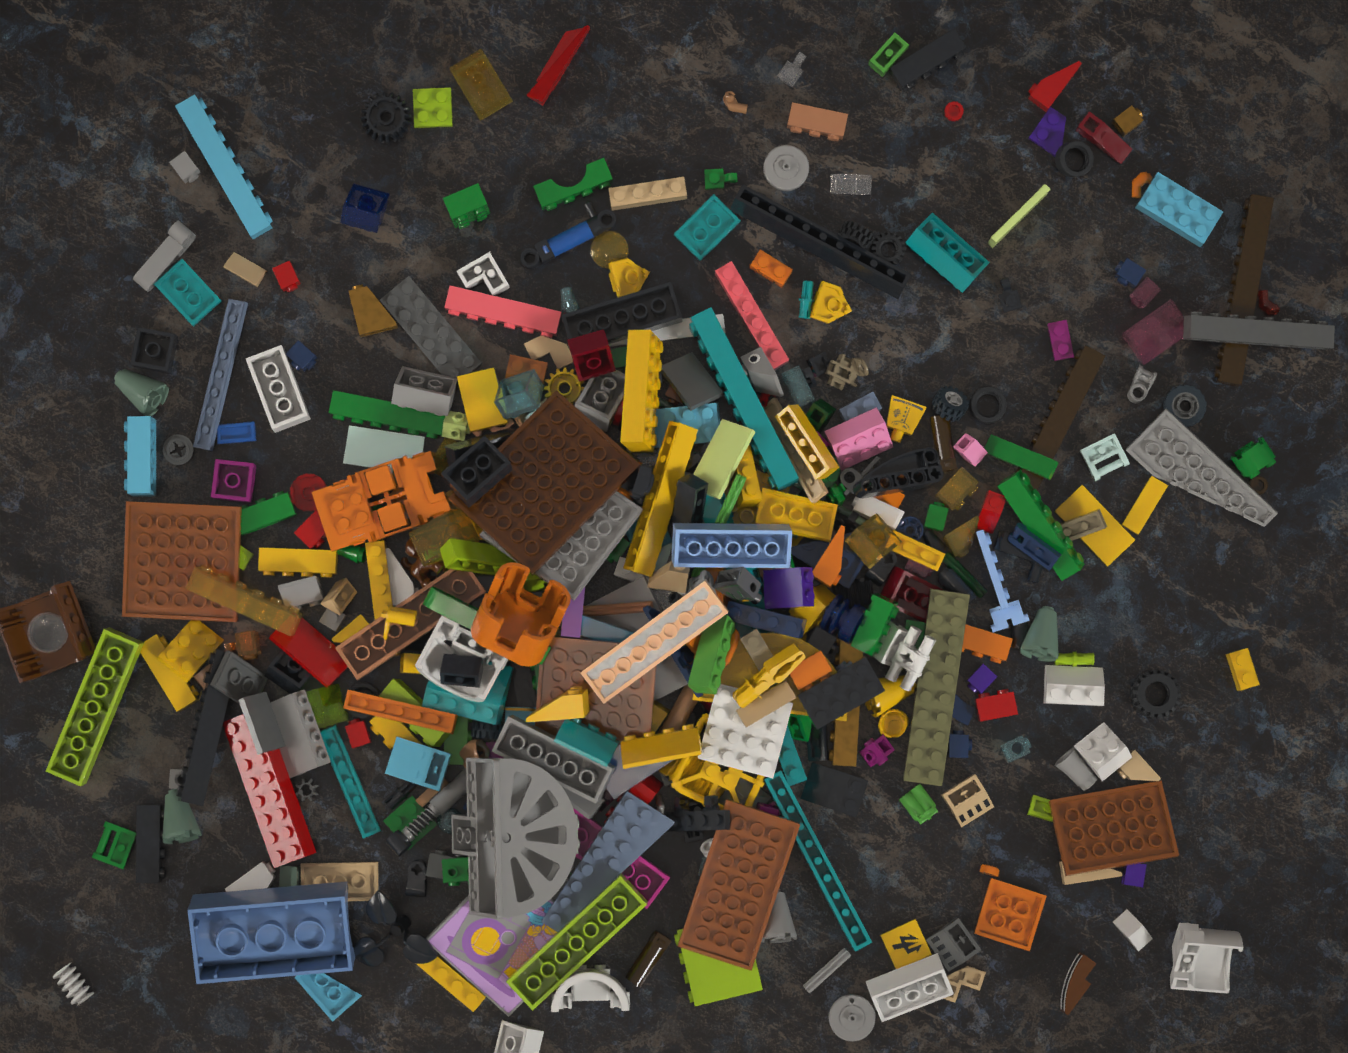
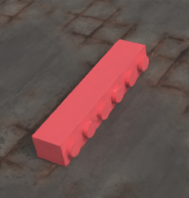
[715,261,789,370]
[444,286,562,338]

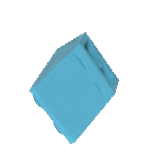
[385,737,452,791]

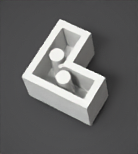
[457,252,510,296]

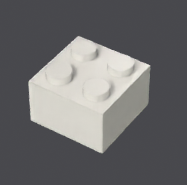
[1074,722,1132,781]

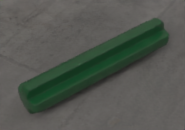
[942,552,987,598]

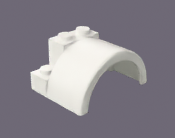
[415,616,508,702]
[1170,923,1243,993]
[551,965,630,1012]

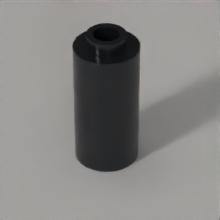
[937,568,977,604]

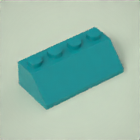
[905,213,990,293]

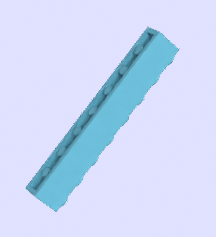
[175,95,273,239]

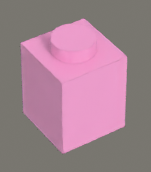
[953,433,988,467]

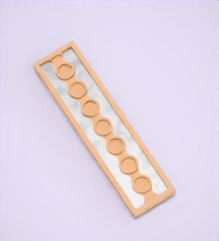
[580,580,729,704]

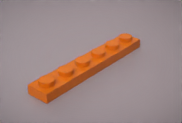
[343,690,458,734]

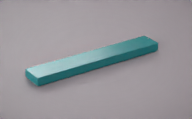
[320,725,381,839]

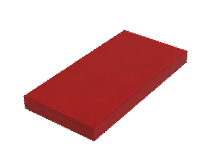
[269,612,348,688]

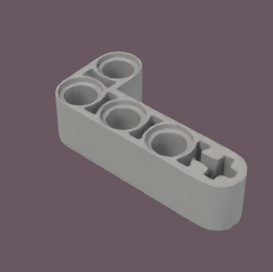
[133,220,196,292]

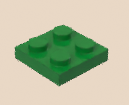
[383,795,438,850]

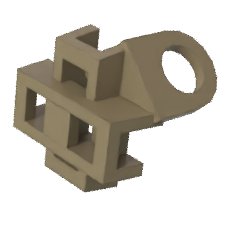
[825,354,869,390]

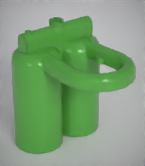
[899,784,938,825]

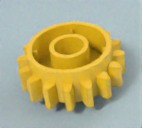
[544,368,585,404]

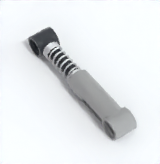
[385,767,467,857]

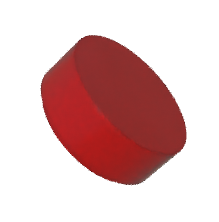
[944,101,964,121]

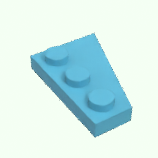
[295,973,362,1022]

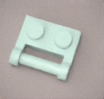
[1080,433,1130,481]

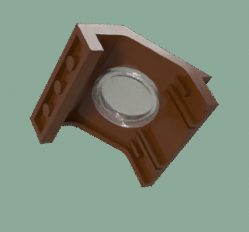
[0,581,96,683]

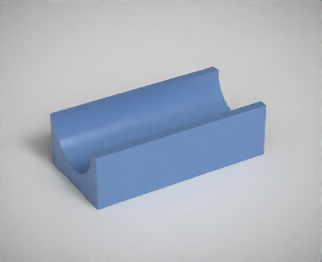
[188,881,355,984]

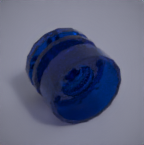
[820,594,867,644]

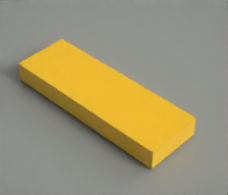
[1122,476,1168,535]
[885,530,945,571]

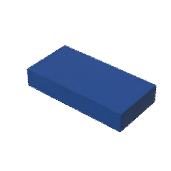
[217,422,256,445]

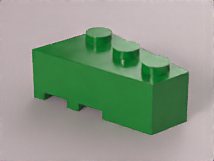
[851,593,899,656]

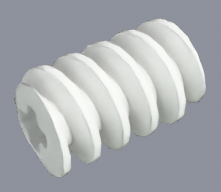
[53,963,94,1006]

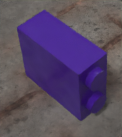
[763,567,815,609]

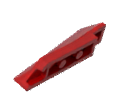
[527,25,590,106]

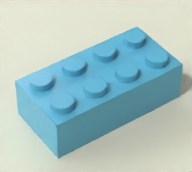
[1135,172,1223,247]
[654,403,720,448]
[124,416,156,497]

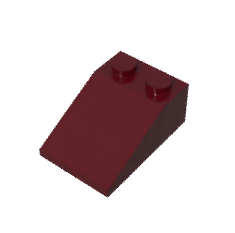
[881,566,943,623]

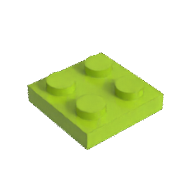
[413,88,453,128]

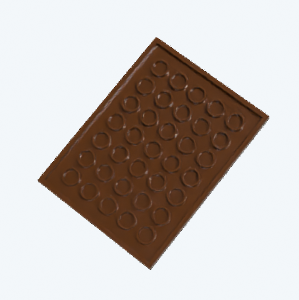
[448,390,640,576]

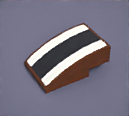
[1061,952,1096,1015]

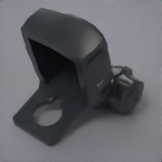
[620,464,655,508]

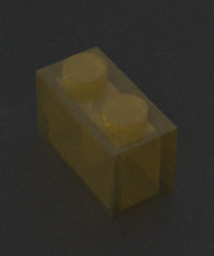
[935,467,979,512]

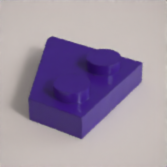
[1028,106,1066,157]

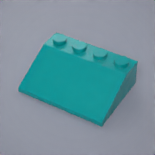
[422,661,514,725]

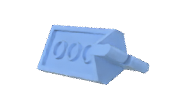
[976,530,1030,632]

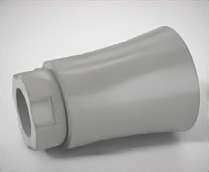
[1055,747,1097,791]

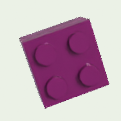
[211,459,256,503]

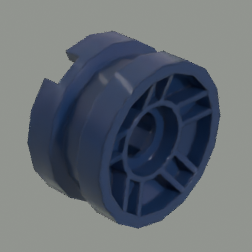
[896,516,924,541]

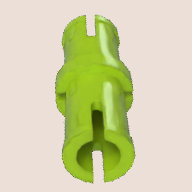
[1055,651,1094,667]

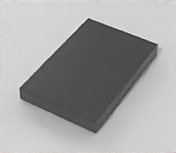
[661,352,723,411]
[210,650,268,705]
[239,692,286,755]

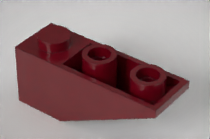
[1075,111,1132,164]

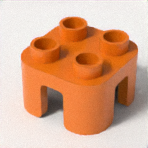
[471,562,571,666]

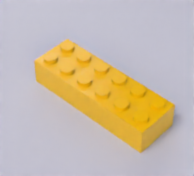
[620,330,663,452]

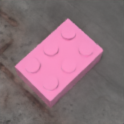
[824,407,893,471]

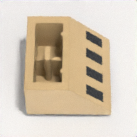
[941,774,994,827]

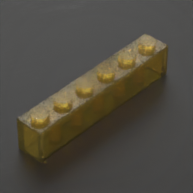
[185,565,303,636]

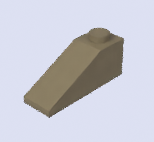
[740,629,786,689]

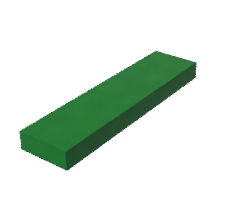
[984,434,1058,480]

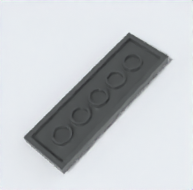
[380,276,482,384]

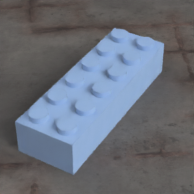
[671,523,792,568]

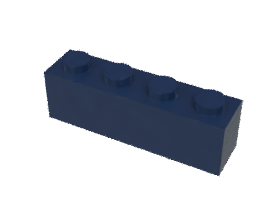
[726,601,807,639]

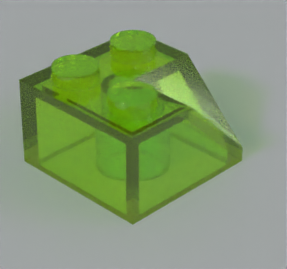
[306,684,349,729]

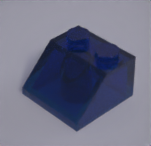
[340,184,390,233]

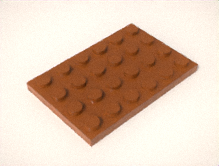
[1049,780,1179,877]

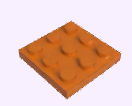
[974,878,1047,951]

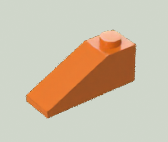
[812,525,845,588]

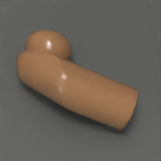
[723,91,748,114]

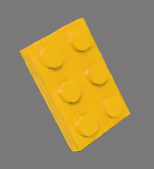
[157,620,224,683]

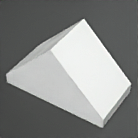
[1113,909,1153,951]

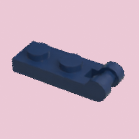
[1007,523,1062,571]

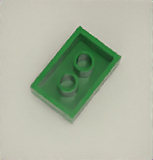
[443,183,490,229]

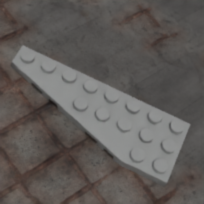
[1126,408,1278,527]

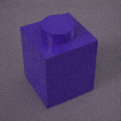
[966,664,997,694]
[1121,863,1146,887]

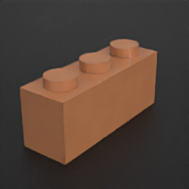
[787,102,848,141]

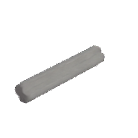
[803,948,851,993]

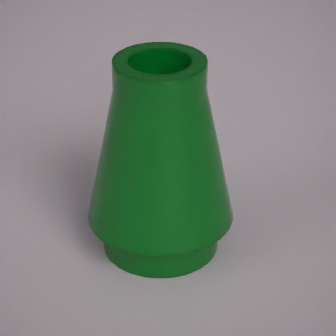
[337,545,366,564]

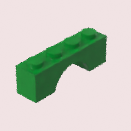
[533,158,613,211]

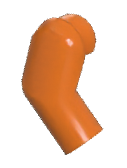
[1132,172,1152,198]

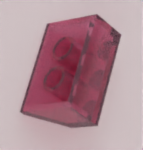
[1122,299,1184,365]

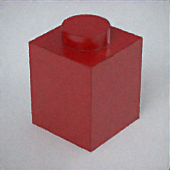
[272,261,301,292]
[345,718,372,749]

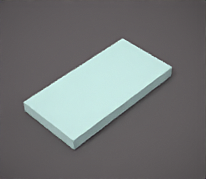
[343,425,425,470]

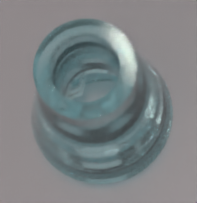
[560,287,580,314]

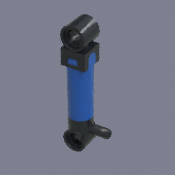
[520,201,616,270]

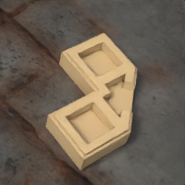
[524,336,573,370]
[943,966,986,1003]

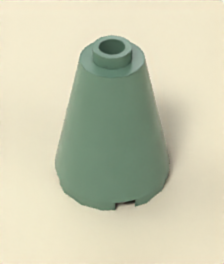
[114,369,169,416]
[1020,606,1059,662]
[162,789,202,844]

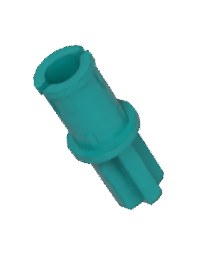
[798,280,814,319]

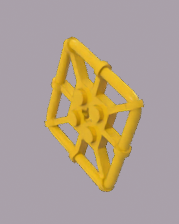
[671,713,765,810]

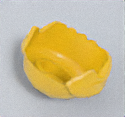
[878,709,909,738]

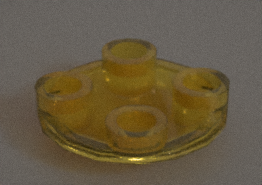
[591,231,628,269]

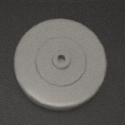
[763,145,809,191]
[829,994,875,1041]

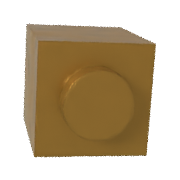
[1111,105,1143,137]

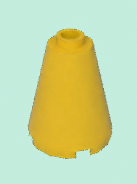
[865,675,916,717]

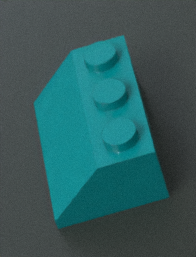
[553,718,620,767]

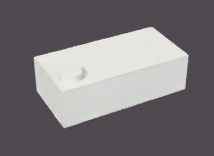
[246,345,311,433]

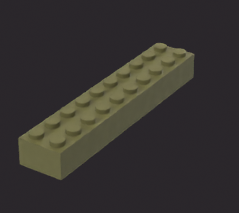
[903,588,970,786]

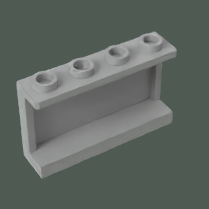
[271,690,331,778]

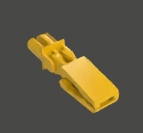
[732,643,806,708]

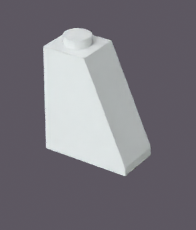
[851,497,904,532]
[225,861,276,892]

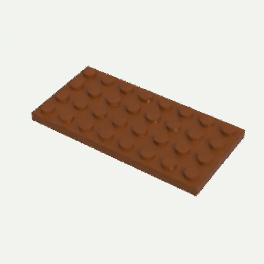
[678,799,800,971]

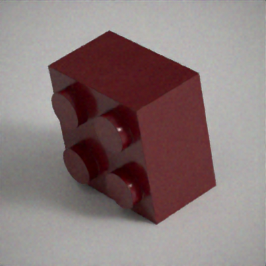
[567,329,616,382]

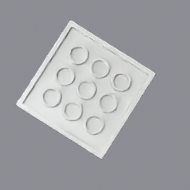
[698,684,793,778]

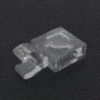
[777,52,806,88]

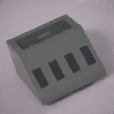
[926,917,981,971]

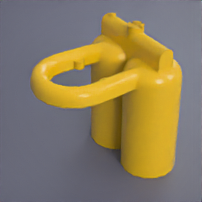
[380,607,417,640]

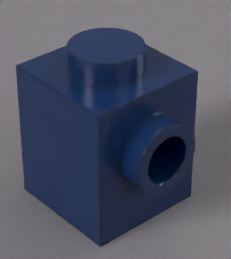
[1115,258,1146,289]
[286,340,317,372]
[947,730,972,758]

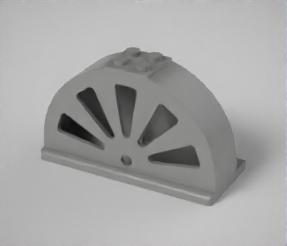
[451,757,580,919]

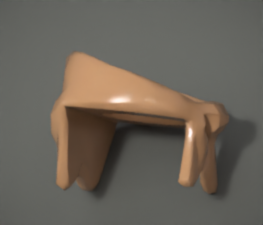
[459,739,490,768]

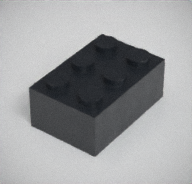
[441,436,512,508]

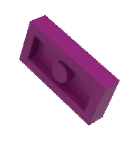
[1047,320,1074,361]

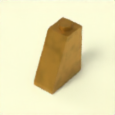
[349,284,398,337]

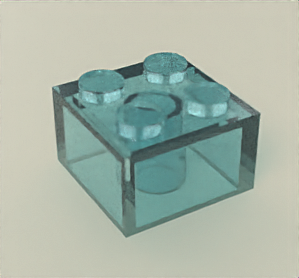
[494,369,545,420]

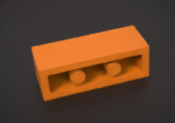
[962,625,1013,664]

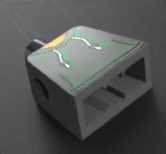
[713,567,762,605]

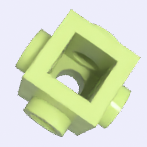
[442,411,470,441]

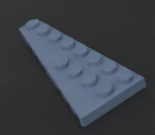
[541,791,675,932]

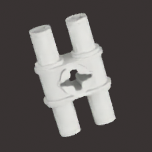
[885,626,936,691]

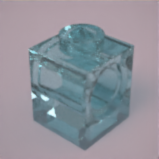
[1000,735,1031,763]

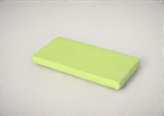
[988,185,1050,248]
[693,419,755,499]

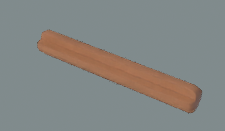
[583,601,654,616]

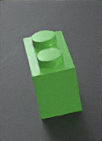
[868,33,909,77]

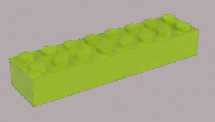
[46,627,144,786]
[506,873,648,1011]

